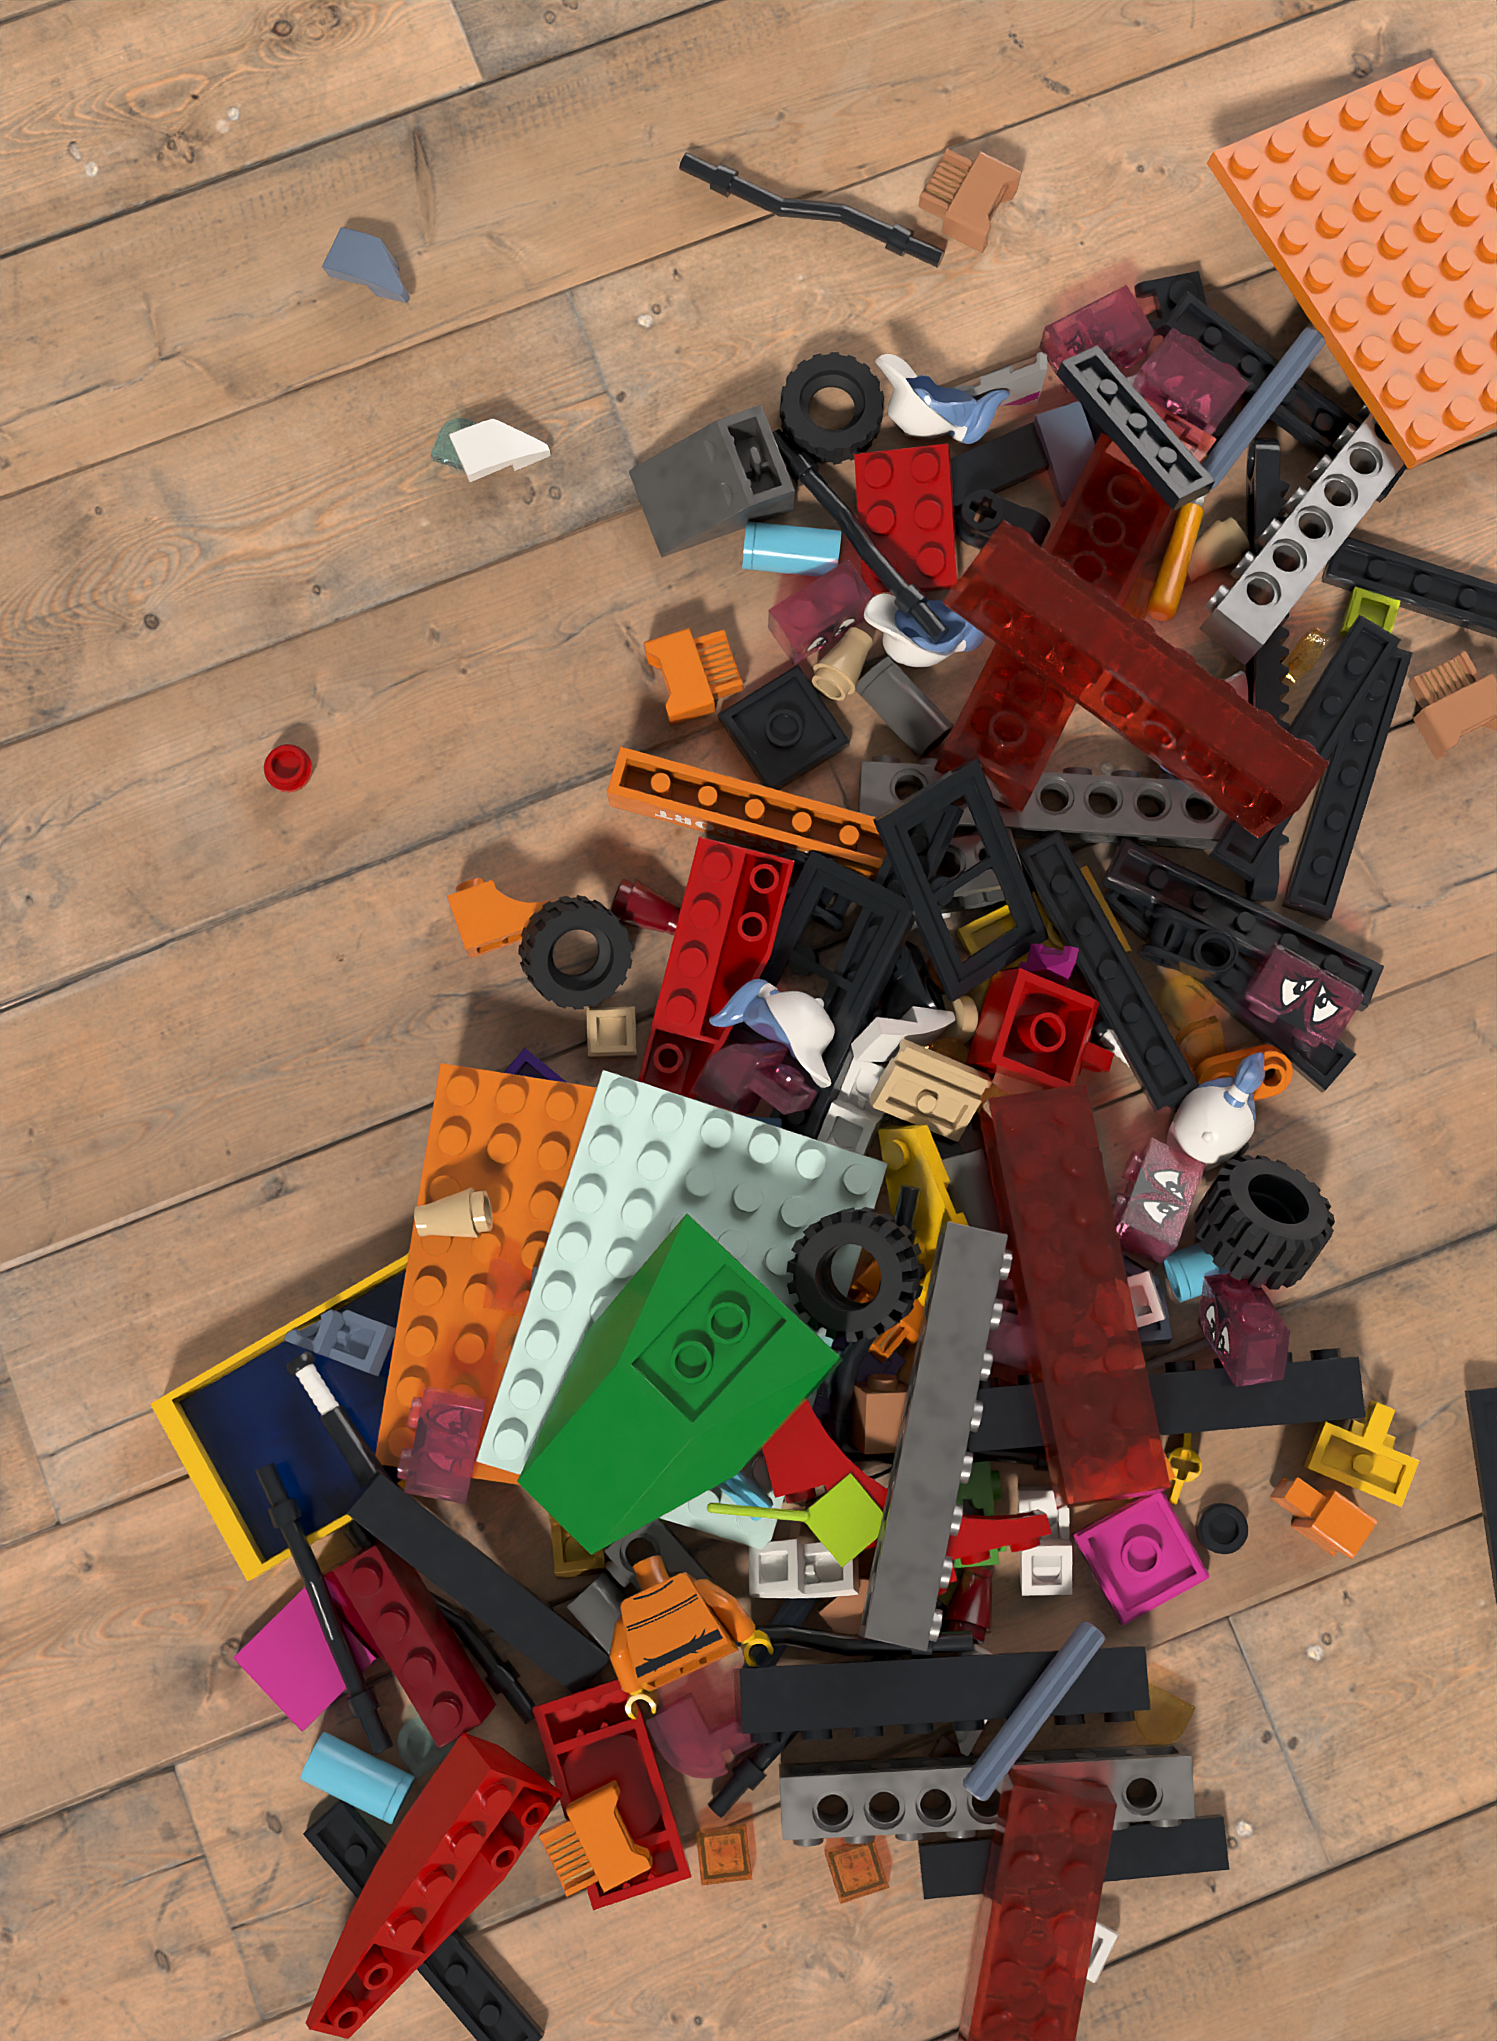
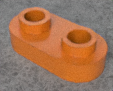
[1193,1045,1293,1101]

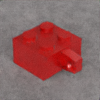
[965,968,1115,1097]

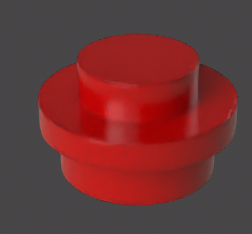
[264,744,313,793]

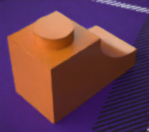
[447,878,553,958]

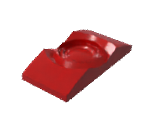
[532,1678,692,1910]

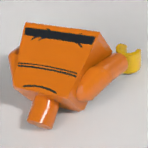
[609,1555,774,1719]

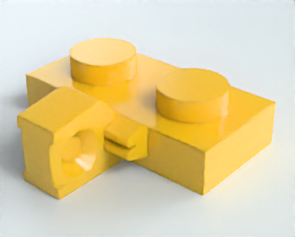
[1304,1400,1420,1507]

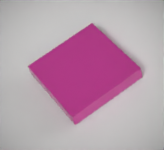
[1071,1487,1210,1626]
[233,1587,378,1732]

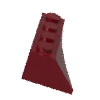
[322,1539,496,1748]

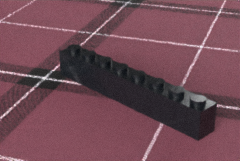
[966,1348,1366,1452]
[733,1646,1151,1743]

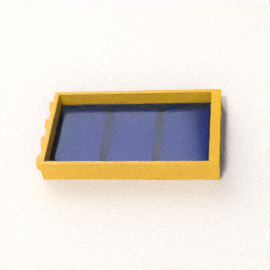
[150,1253,435,1582]

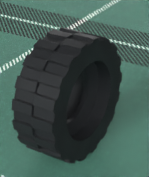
[780,352,884,465]
[518,895,633,1010]

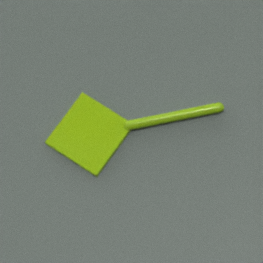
[707,1473,883,1568]

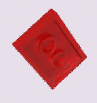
[854,443,959,598]

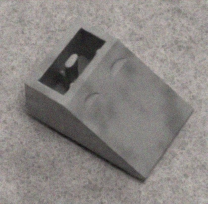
[629,405,795,558]

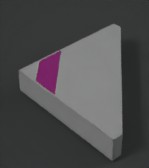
[952,352,1048,406]

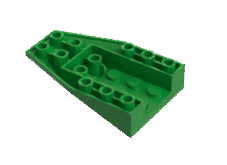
[517,1213,843,1555]

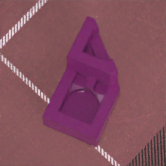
[1018,943,1079,986]

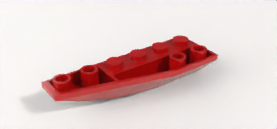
[638,837,795,1100]
[305,1732,563,2039]

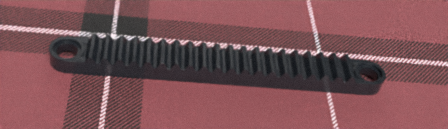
[1245,438,1289,901]

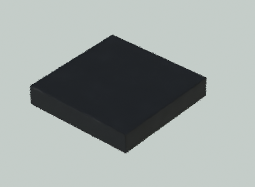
[718,665,850,790]

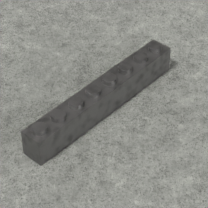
[858,1221,1013,1651]

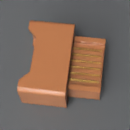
[918,148,1022,253]
[1408,651,1497,760]

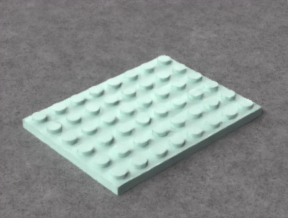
[476,1070,888,1549]

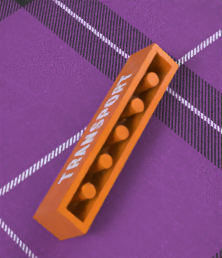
[607,746,887,880]

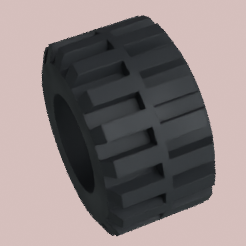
[1193,1155,1335,1290]
[786,1207,925,1342]

